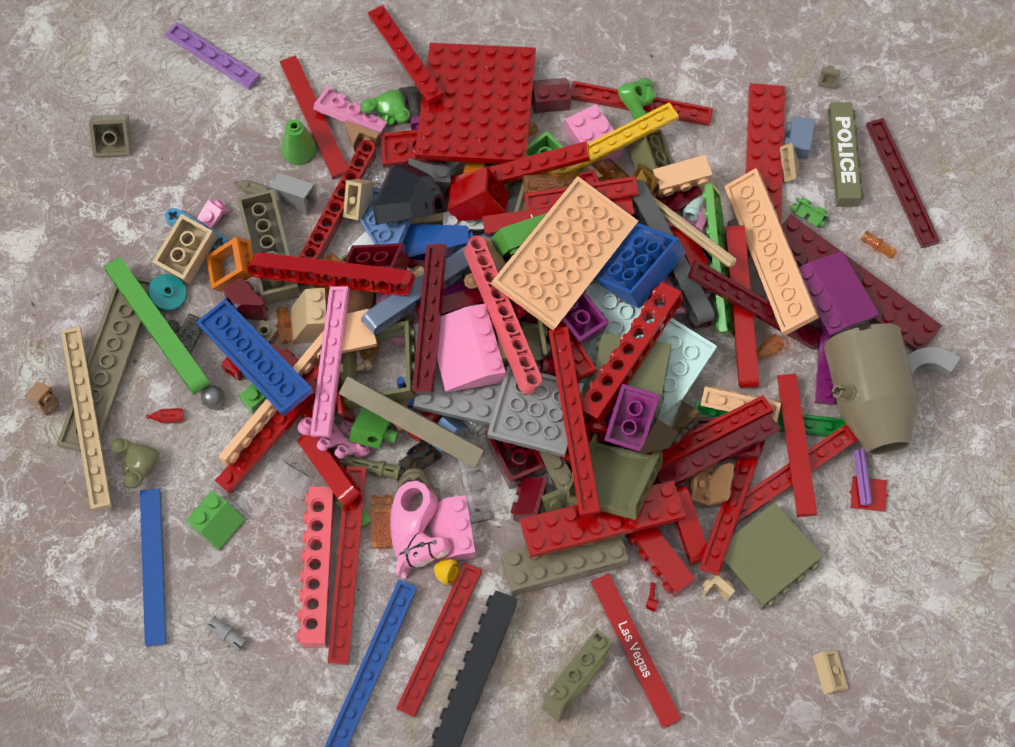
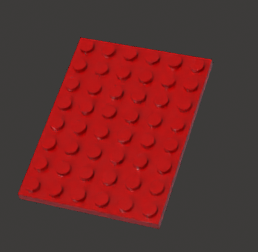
[415,42,536,164]

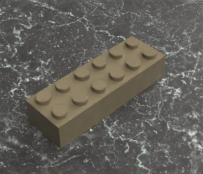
[237,189,299,305]
[501,536,629,597]

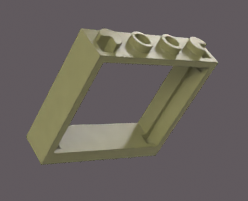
[343,321,416,410]
[542,629,613,722]

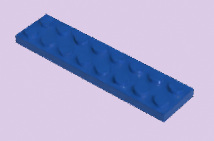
[196,299,314,417]

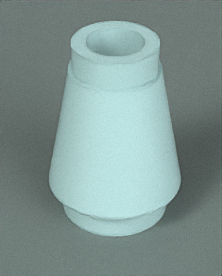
[683,195,704,222]

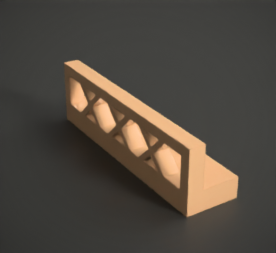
[701,385,781,422]

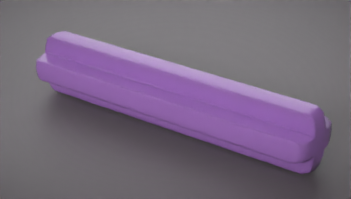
[854,449,872,506]

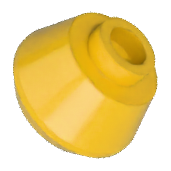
[434,559,460,586]

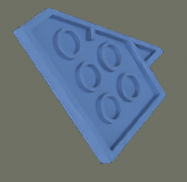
[360,188,413,244]

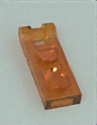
[371,495,392,549]

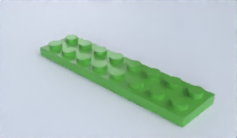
[703,183,734,338]

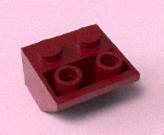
[223,277,268,321]

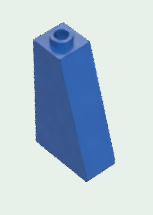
[403,224,475,261]

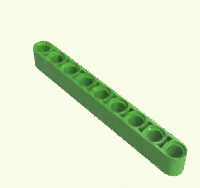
[103,257,210,395]

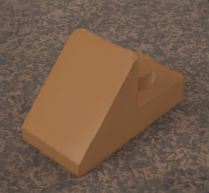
[344,120,380,152]

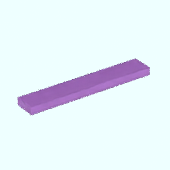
[165,22,260,91]

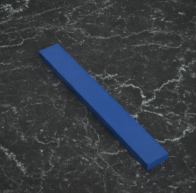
[140,488,167,647]

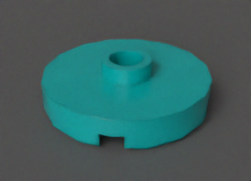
[147,274,186,312]

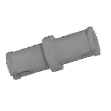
[207,616,247,651]

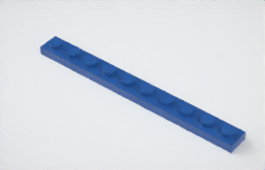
[325,580,417,747]

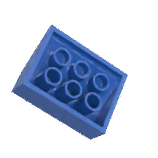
[593,223,686,308]

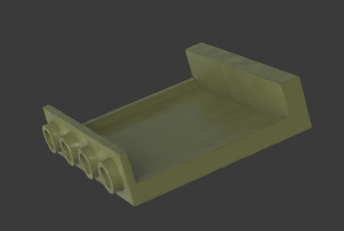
[589,333,671,422]
[564,434,662,520]
[724,502,823,610]

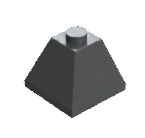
[408,158,451,194]

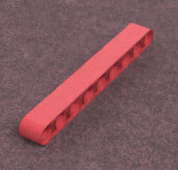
[464,236,542,395]

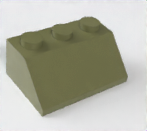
[627,129,674,173]

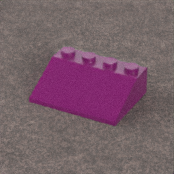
[799,251,879,340]

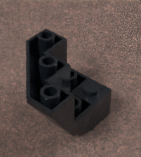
[372,163,446,225]

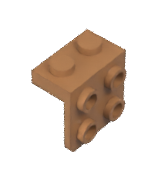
[689,463,734,508]

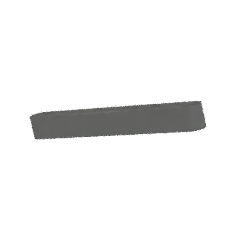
[631,180,715,326]

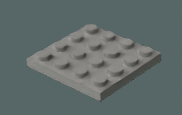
[487,365,584,457]

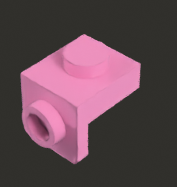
[197,199,230,229]

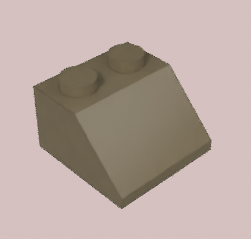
[89,114,131,157]

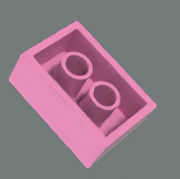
[564,104,624,169]

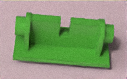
[790,197,829,228]

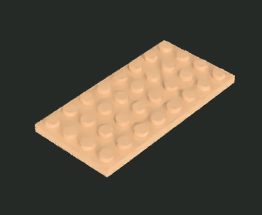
[491,176,638,331]

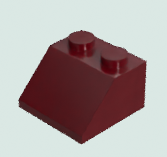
[532,78,571,113]
[511,477,548,522]

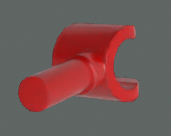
[646,582,659,612]

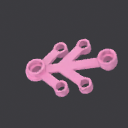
[297,416,370,459]

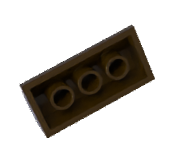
[639,400,701,454]

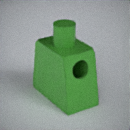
[348,407,398,448]

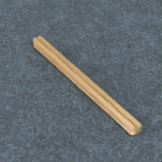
[653,196,736,267]

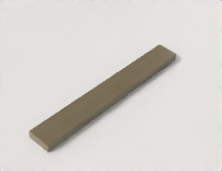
[339,376,485,468]

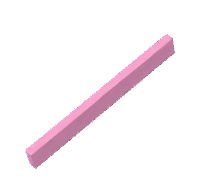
[310,286,350,438]

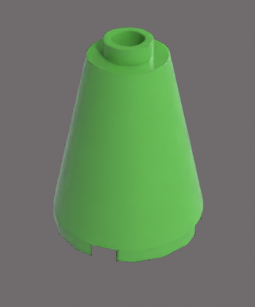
[280,119,317,165]

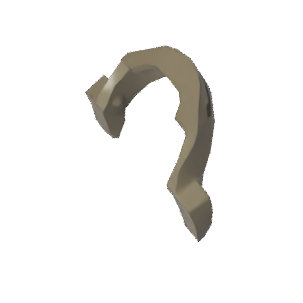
[391,469,440,505]

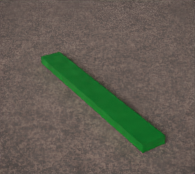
[694,401,846,437]

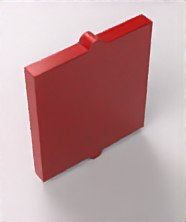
[849,476,888,512]

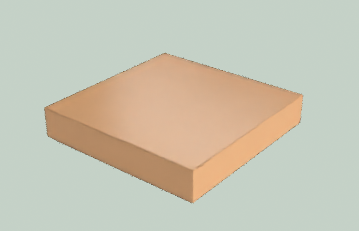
[342,309,377,354]

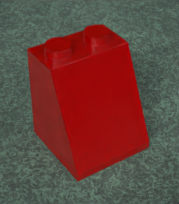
[448,167,508,221]

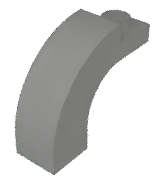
[907,347,961,379]

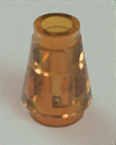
[756,334,784,360]

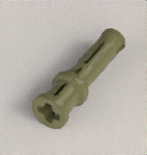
[342,455,402,482]

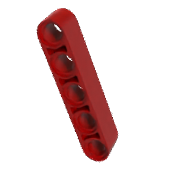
[297,435,362,507]

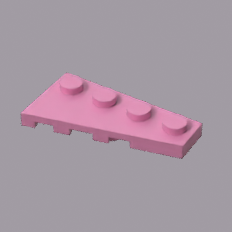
[313,85,387,137]

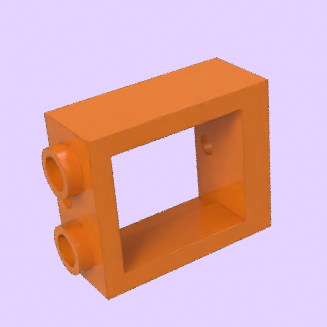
[206,237,253,292]

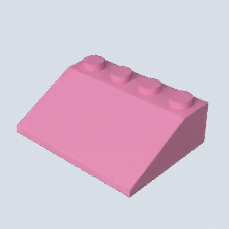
[437,304,506,392]

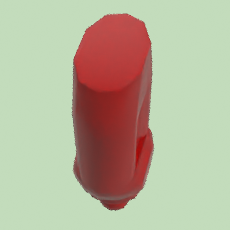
[146,408,184,423]

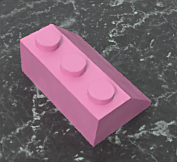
[429,495,475,563]

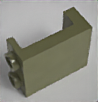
[495,320,550,367]

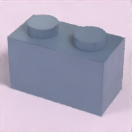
[784,115,815,159]

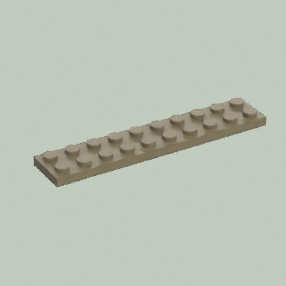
[57,276,152,452]

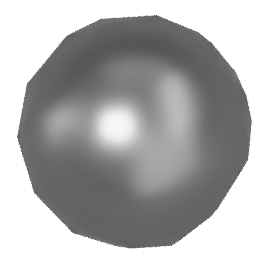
[201,385,225,410]

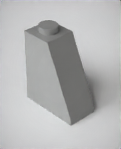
[268,173,317,216]

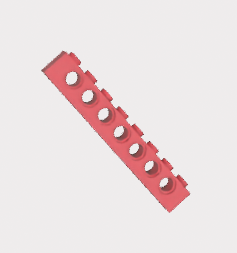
[297,487,335,648]

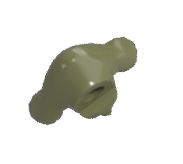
[111,438,160,489]

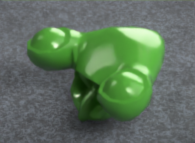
[618,78,656,120]
[360,90,410,126]

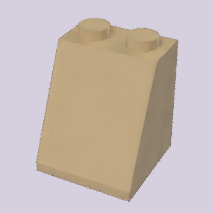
[291,288,328,344]

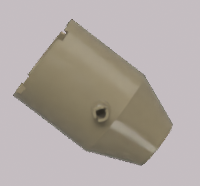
[824,324,918,455]

